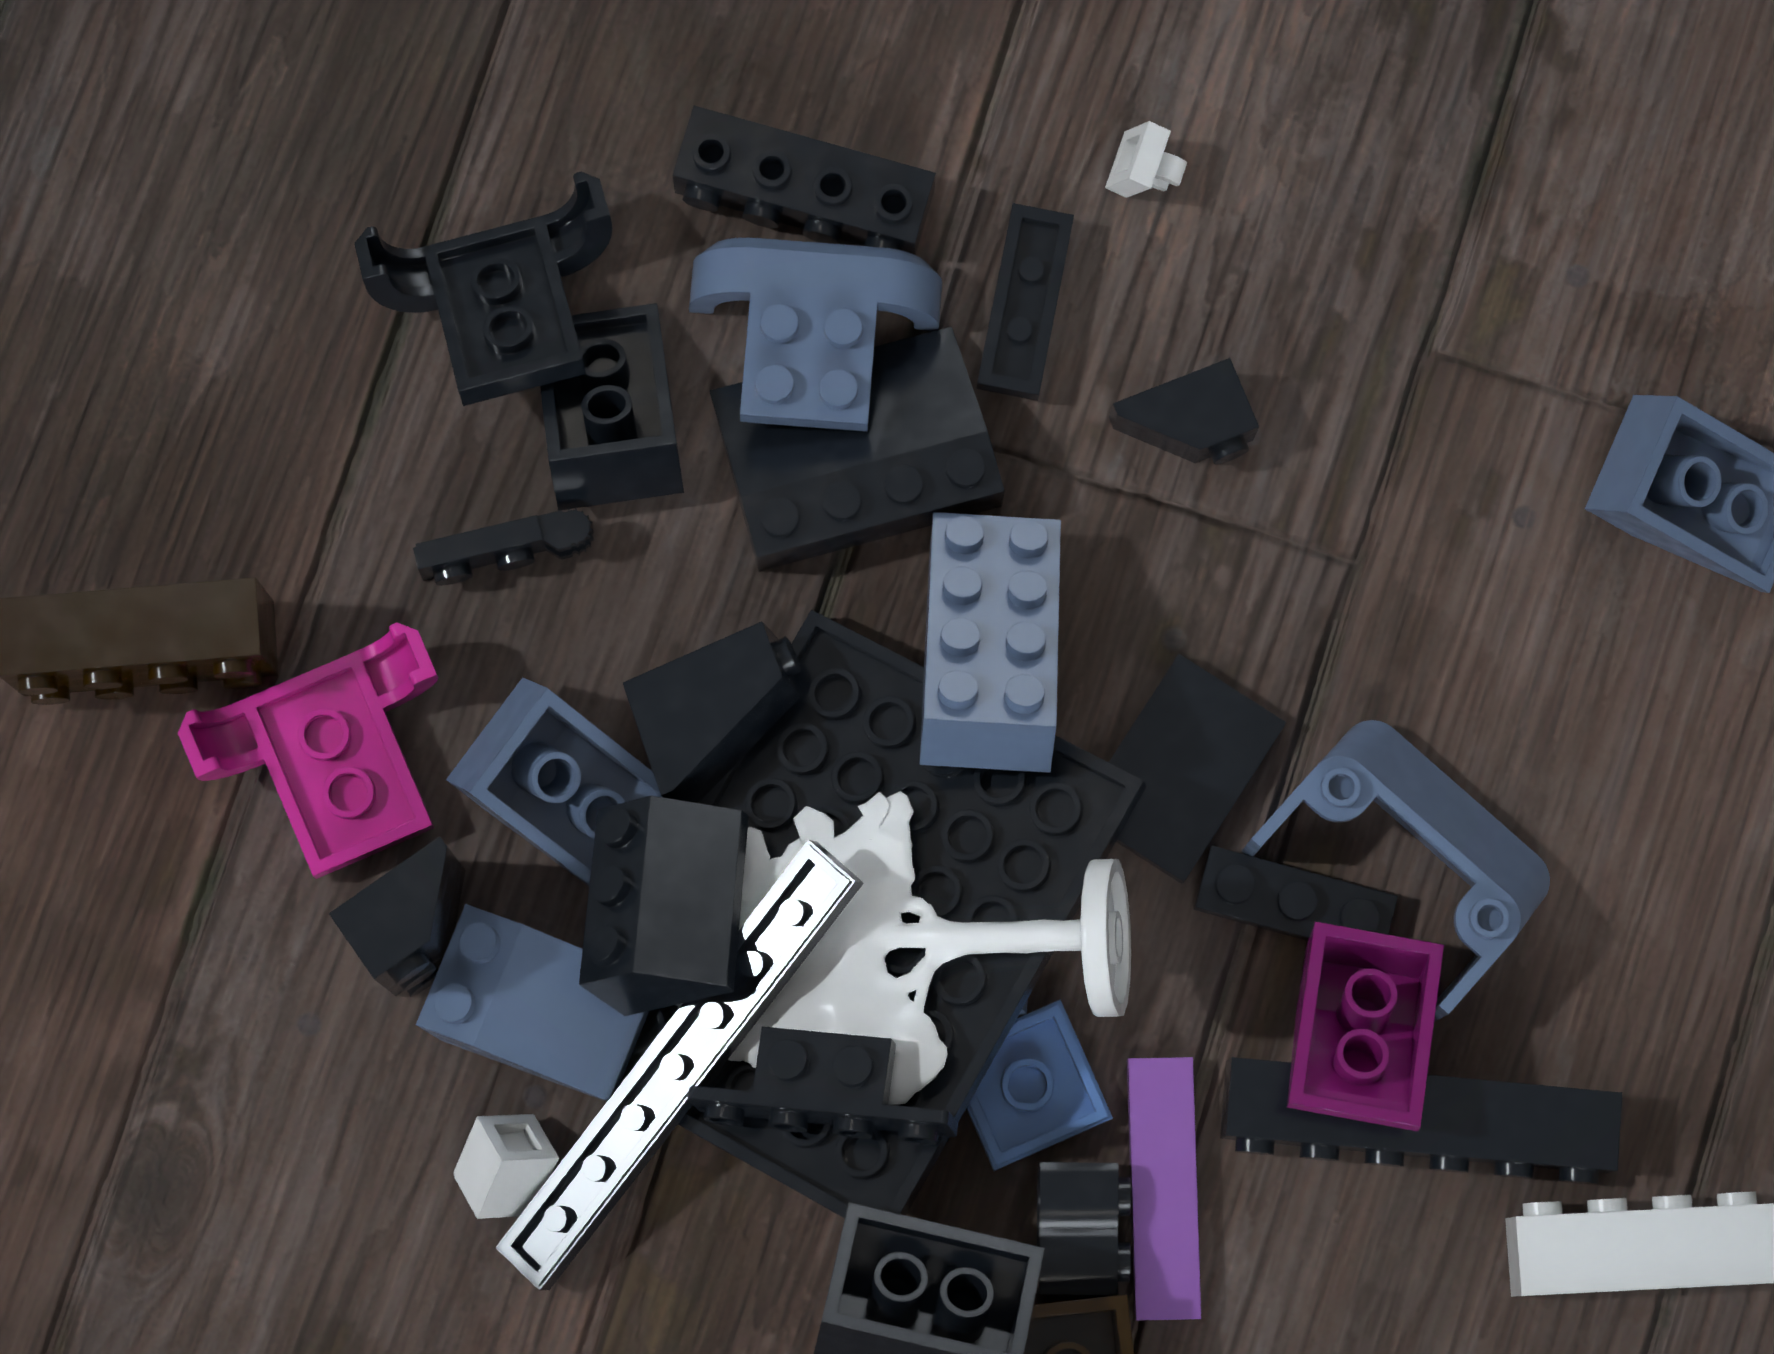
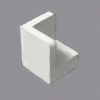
[454,1114,559,1219]

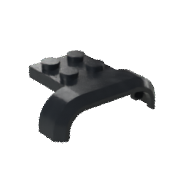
[354,171,612,406]

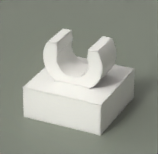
[1105,121,1187,198]

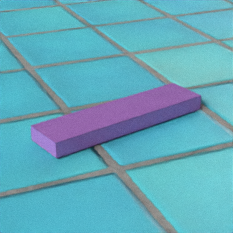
[1127,1057,1201,1321]

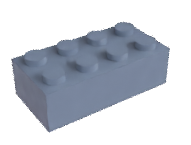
[920,512,1061,773]

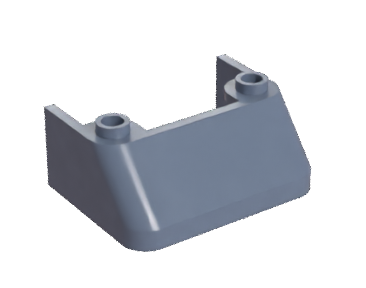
[1241,720,1550,1022]

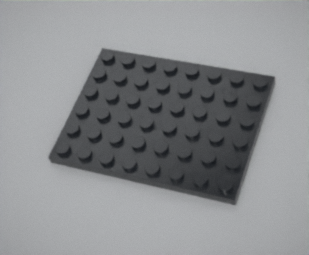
[620,610,1147,1219]

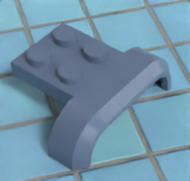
[689,238,942,432]

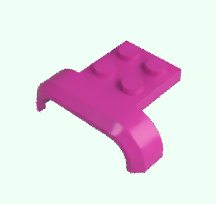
[178,623,438,879]

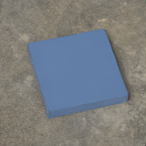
[966,1000,1113,1171]

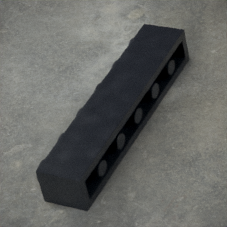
[1220,1057,1623,1184]

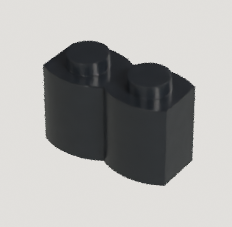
[1036,1162,1131,1295]

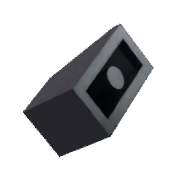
[1109,358,1259,465]

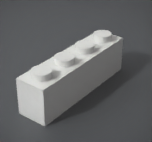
[1505,1192,1774,1297]

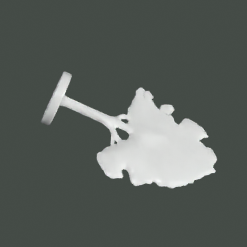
[676,791,1131,1105]

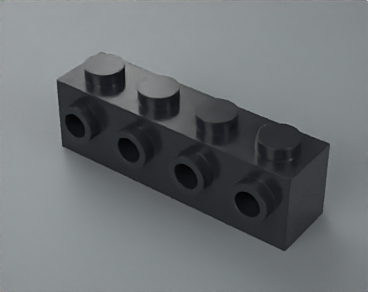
[672,105,936,255]

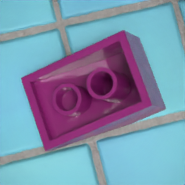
[1287,922,1444,1132]

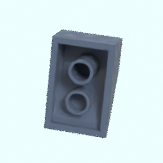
[1585,395,1774,593]
[446,677,662,886]
[416,904,649,1102]

